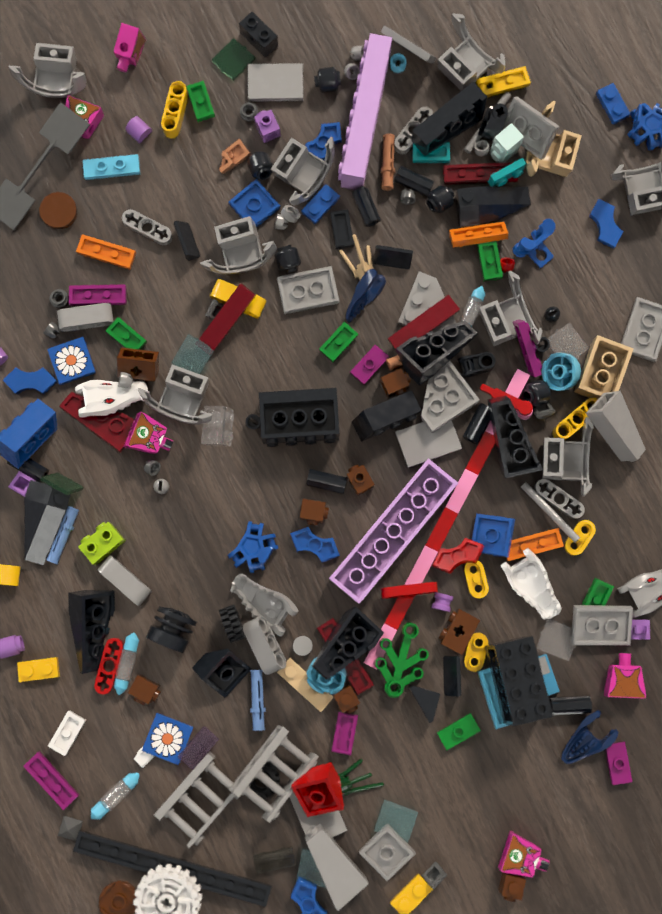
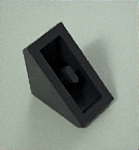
[409,685,440,723]

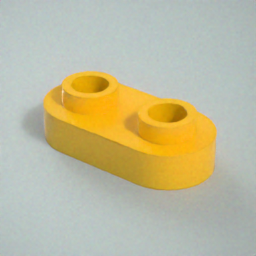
[564,520,596,556]
[464,561,489,598]
[463,633,488,672]

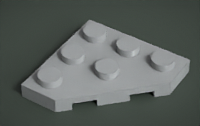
[398,271,456,333]
[421,361,479,433]

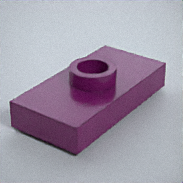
[350,345,389,385]
[332,712,358,755]
[605,741,633,785]

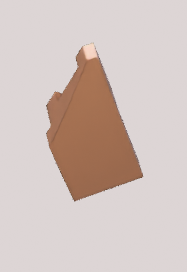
[219,139,251,174]

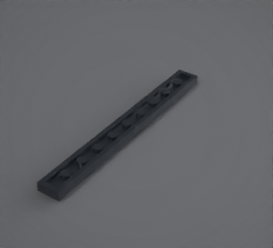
[73,830,272,907]

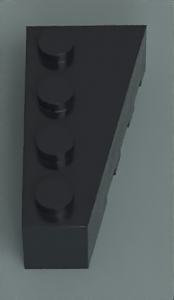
[411,82,487,156]
[487,396,543,478]

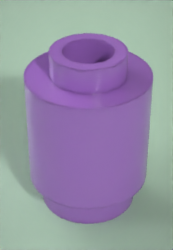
[0,635,25,659]

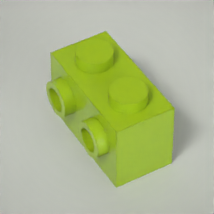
[78,522,126,565]

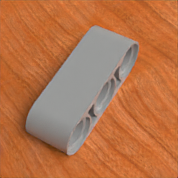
[57,303,114,331]
[97,555,152,606]
[243,616,286,675]

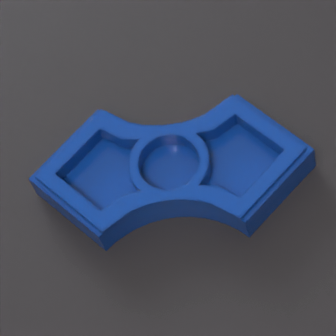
[305,122,342,161]
[589,199,623,249]
[3,367,57,395]
[290,527,340,563]
[290,877,327,914]

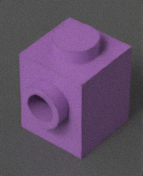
[254,110,281,143]

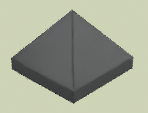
[205,299,224,321]
[533,402,555,420]
[58,816,83,841]
[422,862,447,890]

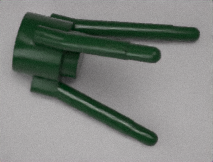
[338,759,384,796]

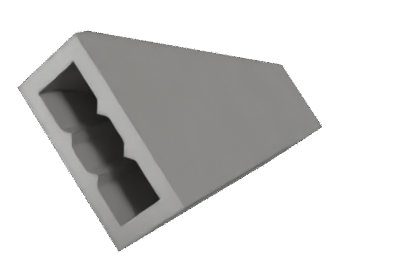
[586,391,646,462]
[305,824,369,911]

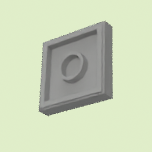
[359,823,416,881]

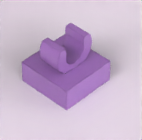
[631,620,650,640]

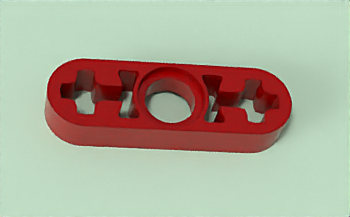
[381,582,438,599]
[94,638,124,694]

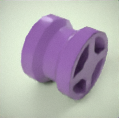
[431,593,454,612]

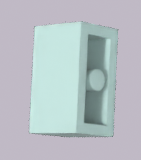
[490,123,524,163]

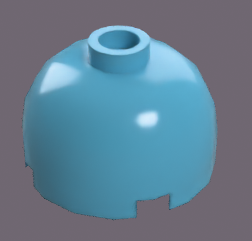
[541,352,581,391]
[306,657,347,694]

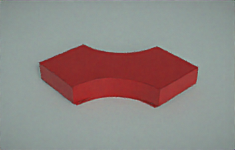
[432,538,484,574]

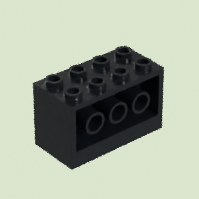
[259,388,340,447]
[485,636,553,726]

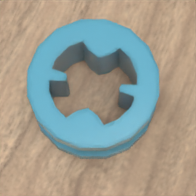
[390,54,406,73]

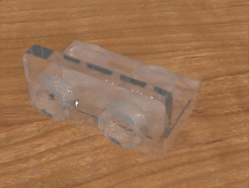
[201,406,234,447]

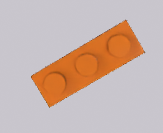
[449,221,509,248]
[76,234,136,270]
[506,528,564,562]

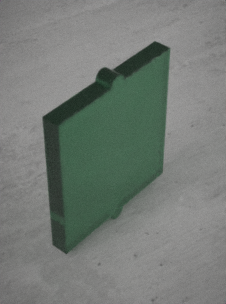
[212,38,255,80]
[40,472,84,495]

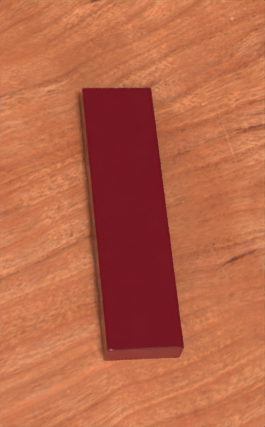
[443,162,518,185]
[196,283,256,355]
[388,294,460,350]
[317,618,374,696]

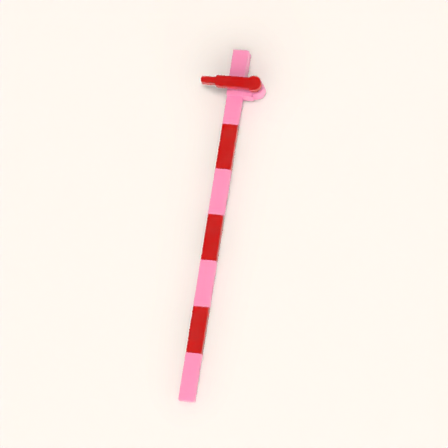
[364,369,533,670]

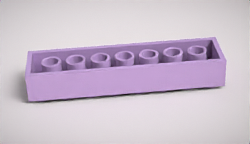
[338,33,392,190]
[329,459,458,604]

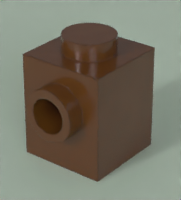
[380,368,411,398]
[346,464,375,496]
[300,499,329,526]
[128,674,161,705]
[333,685,360,714]
[498,872,526,902]

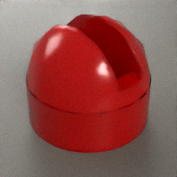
[500,257,515,273]

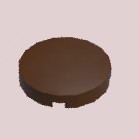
[39,192,77,229]
[99,880,137,914]

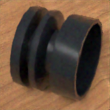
[146,606,197,653]

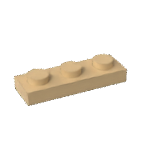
[277,658,334,712]

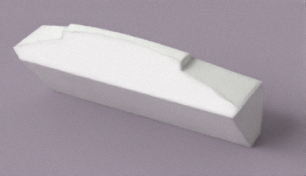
[134,747,155,768]

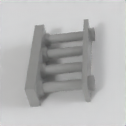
[229,725,319,823]
[154,752,238,848]

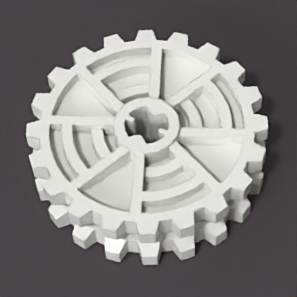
[133,864,202,914]

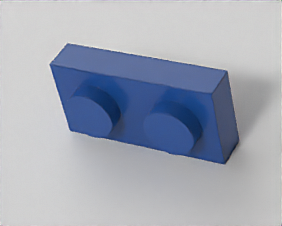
[596,83,630,125]
[301,184,340,224]

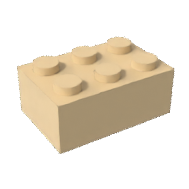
[574,335,634,399]

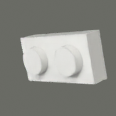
[48,710,86,756]

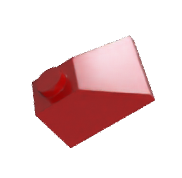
[291,762,344,817]

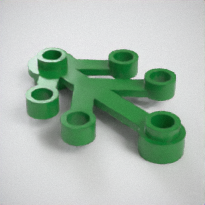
[374,622,429,698]

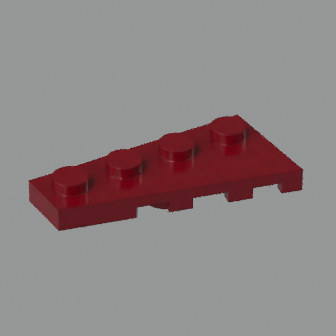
[59,392,134,453]

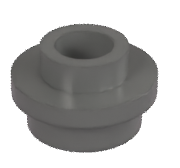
[240,103,258,121]
[49,289,69,308]

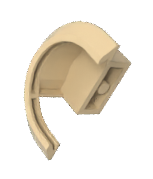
[525,101,582,177]

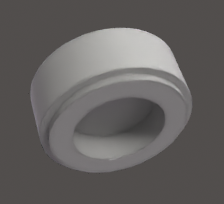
[281,205,300,223]
[293,636,313,656]

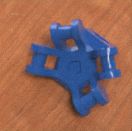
[627,103,662,151]
[512,218,556,268]
[227,521,279,574]

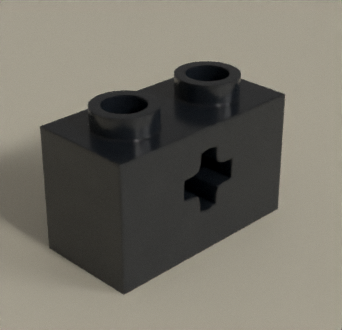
[239,11,278,58]

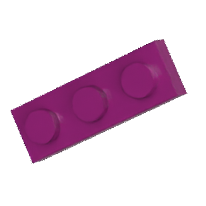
[69,284,127,306]
[513,319,542,377]
[23,751,79,810]

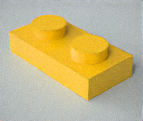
[17,657,60,682]
[390,873,433,914]

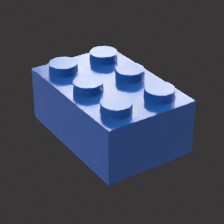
[0,399,58,469]

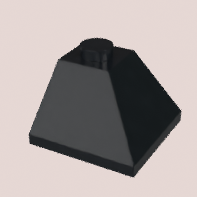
[192,649,251,698]

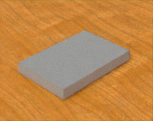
[381,26,436,64]
[248,63,303,101]
[503,97,560,160]
[277,266,339,314]
[621,297,662,362]
[395,421,462,468]
[571,605,633,646]
[289,792,347,837]

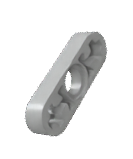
[394,107,433,154]
[122,210,173,245]
[534,479,585,519]

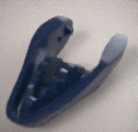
[346,269,386,323]
[561,710,618,764]

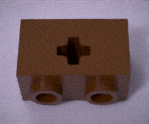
[117,347,159,381]
[439,609,480,655]

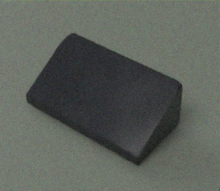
[174,221,200,261]
[373,245,413,269]
[443,656,461,697]

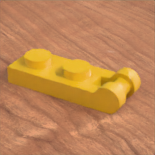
[476,66,531,98]

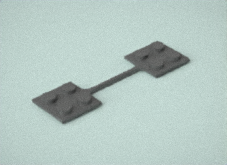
[0,102,90,230]

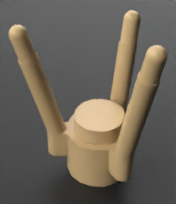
[339,234,374,280]

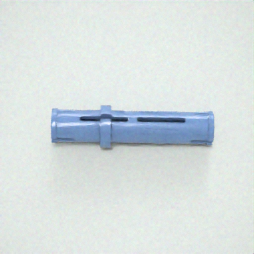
[46,506,79,564]
[250,670,266,731]

